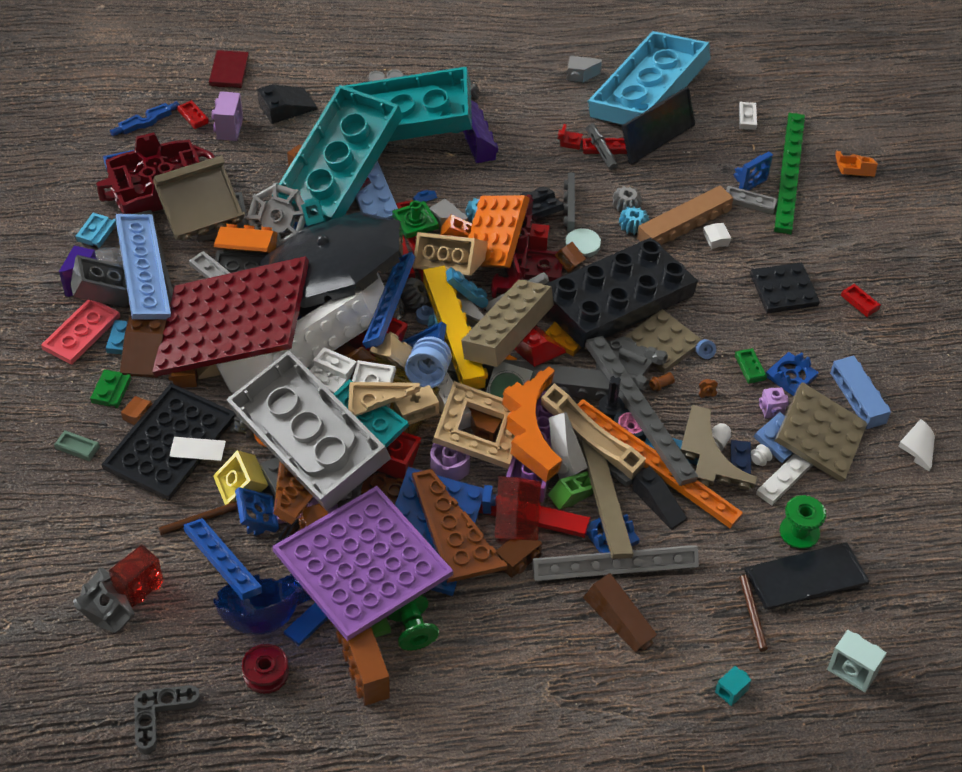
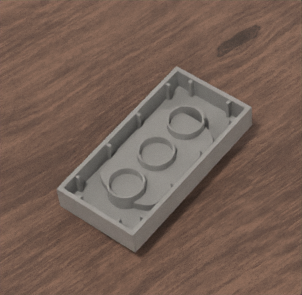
[226,350,391,511]

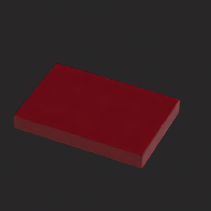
[209,50,249,88]

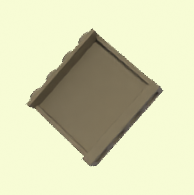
[153,155,245,241]

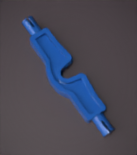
[110,101,179,137]

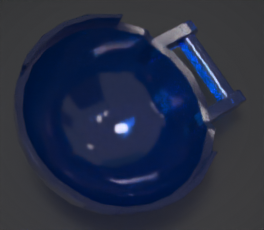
[213,574,312,636]

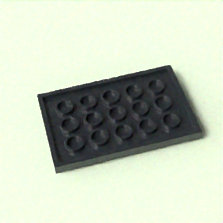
[101,383,236,501]

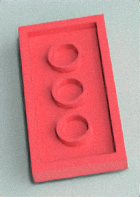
[41,300,120,365]

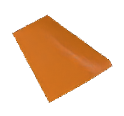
[835,151,878,177]

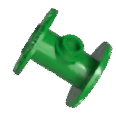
[780,495,826,549]
[388,595,439,651]

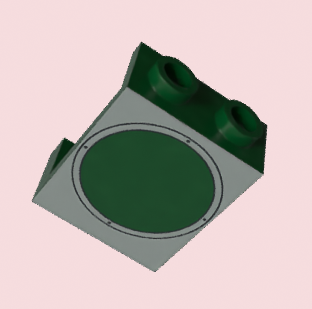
[486,362,535,398]

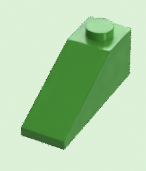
[548,471,594,510]

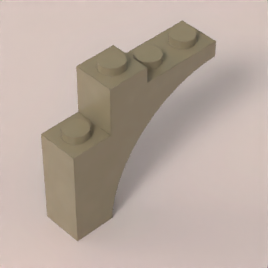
[681,405,757,490]

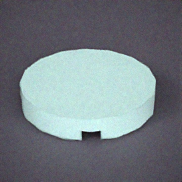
[566,228,601,258]

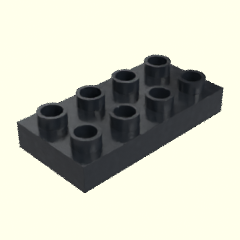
[544,237,698,349]

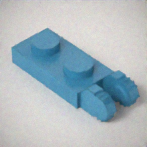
[446,267,489,308]

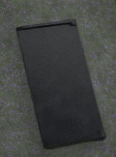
[622,87,695,165]
[744,542,869,610]

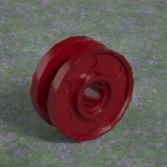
[242,644,289,694]

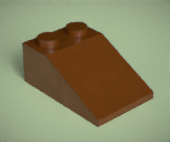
[120,317,167,378]

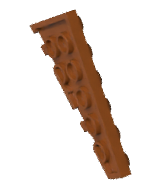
[273,461,314,525]
[412,469,508,583]

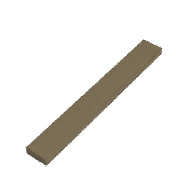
[578,436,634,559]

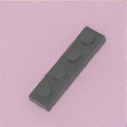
[564,172,575,234]

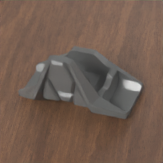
[73,568,135,633]

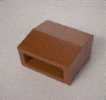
[555,242,586,273]
[121,396,152,425]

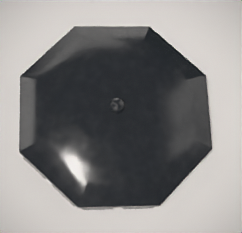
[260,212,403,309]

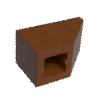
[496,539,542,578]

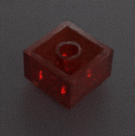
[109,544,164,607]

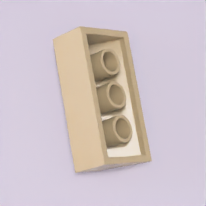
[413,232,488,276]

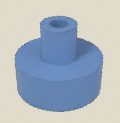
[416,305,434,325]
[696,339,716,359]

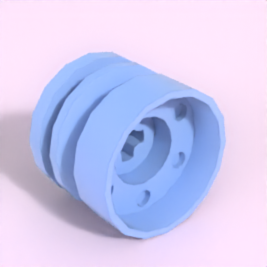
[405,337,452,388]

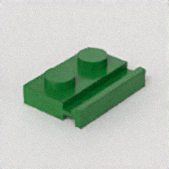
[90,369,131,408]

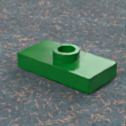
[735,348,767,384]

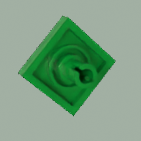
[392,200,439,239]

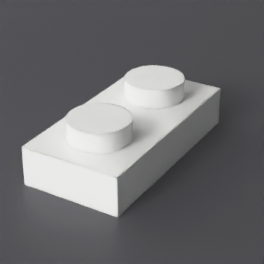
[739,102,757,130]

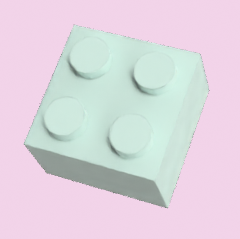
[827,630,887,692]

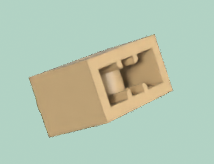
[393,385,439,425]

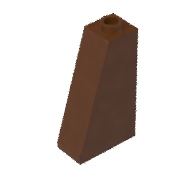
[583,573,657,652]

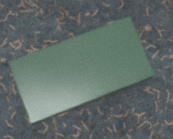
[54,430,100,461]

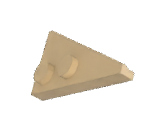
[348,382,420,417]

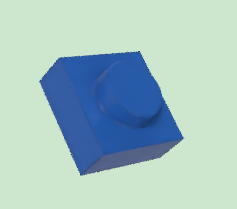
[482,485,497,514]

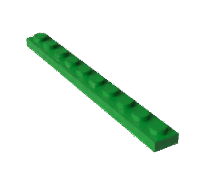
[774,113,805,235]

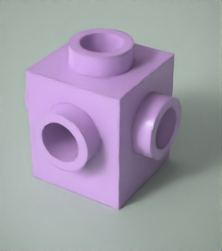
[759,387,789,419]

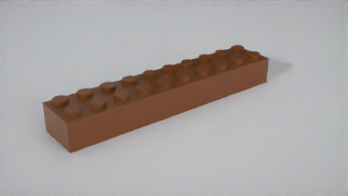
[298,504,390,706]

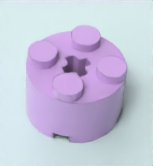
[430,443,470,481]

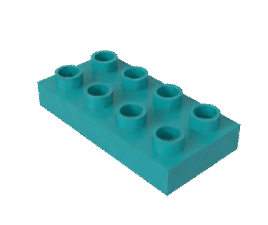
[272,85,403,221]

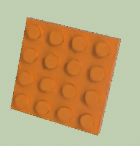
[468,195,530,268]

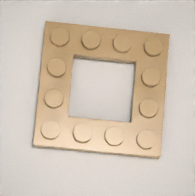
[432,381,515,469]

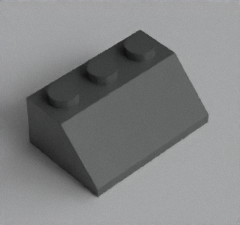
[71,255,129,307]

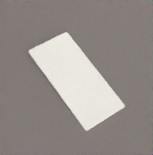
[169,437,226,461]

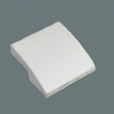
[310,347,357,394]

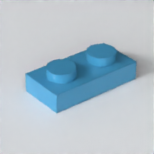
[106,320,128,354]

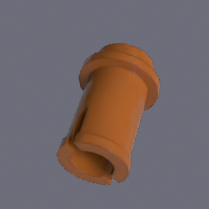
[649,372,675,391]

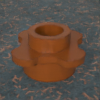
[698,379,718,398]

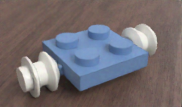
[751,412,793,466]

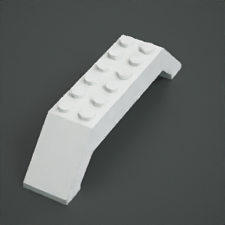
[216,272,385,393]

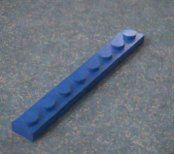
[362,252,416,349]

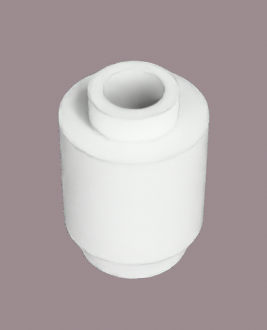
[712,423,731,451]

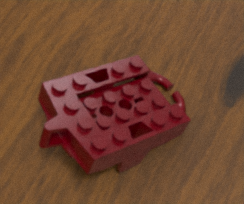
[96,132,215,214]

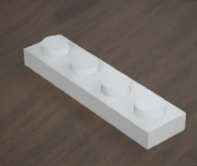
[756,454,813,505]

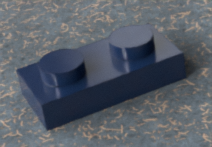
[730,440,751,474]

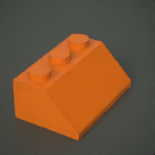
[214,224,278,253]

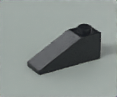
[632,466,687,530]

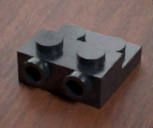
[520,186,564,220]

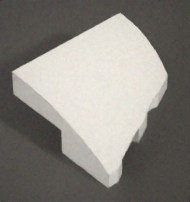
[898,419,935,471]

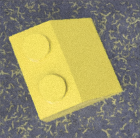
[213,450,268,505]

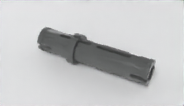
[585,123,618,170]

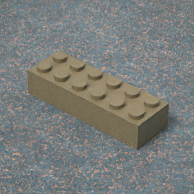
[461,280,554,367]

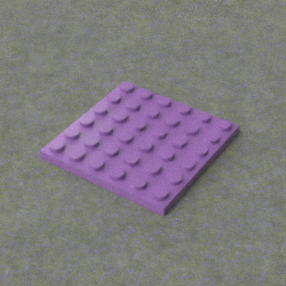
[273,486,453,641]

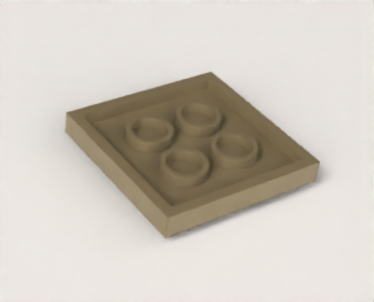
[624,309,702,373]

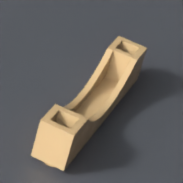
[541,383,646,480]

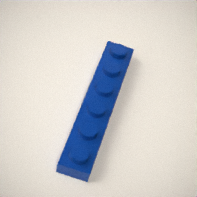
[184,518,262,600]

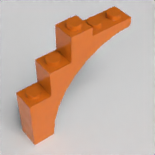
[502,366,562,482]

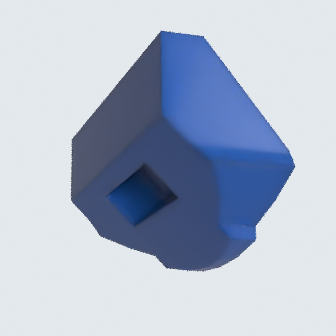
[412,190,437,202]

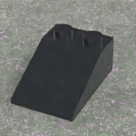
[257,84,317,124]

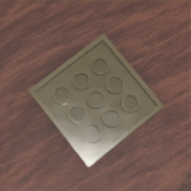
[774,382,867,482]

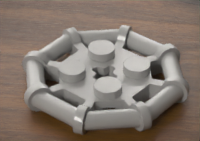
[245,183,306,248]

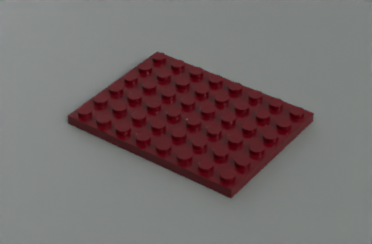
[152,256,309,377]

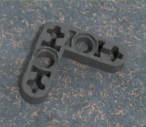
[134,685,201,754]

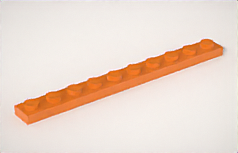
[577,399,743,529]

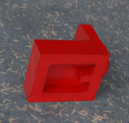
[558,124,583,150]

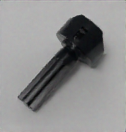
[598,376,625,421]

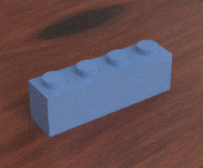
[830,356,891,429]

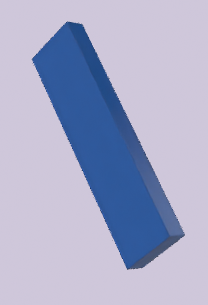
[284,603,329,646]

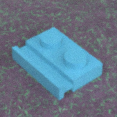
[76,213,116,248]

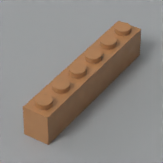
[637,185,734,246]

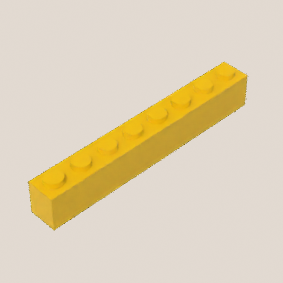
[423,265,488,389]

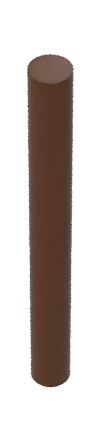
[158,501,238,535]
[739,575,768,652]

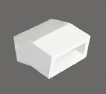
[703,223,731,249]

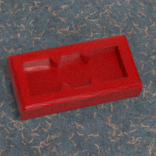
[177,100,209,129]
[841,284,881,317]

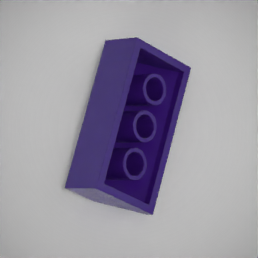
[463,100,498,163]

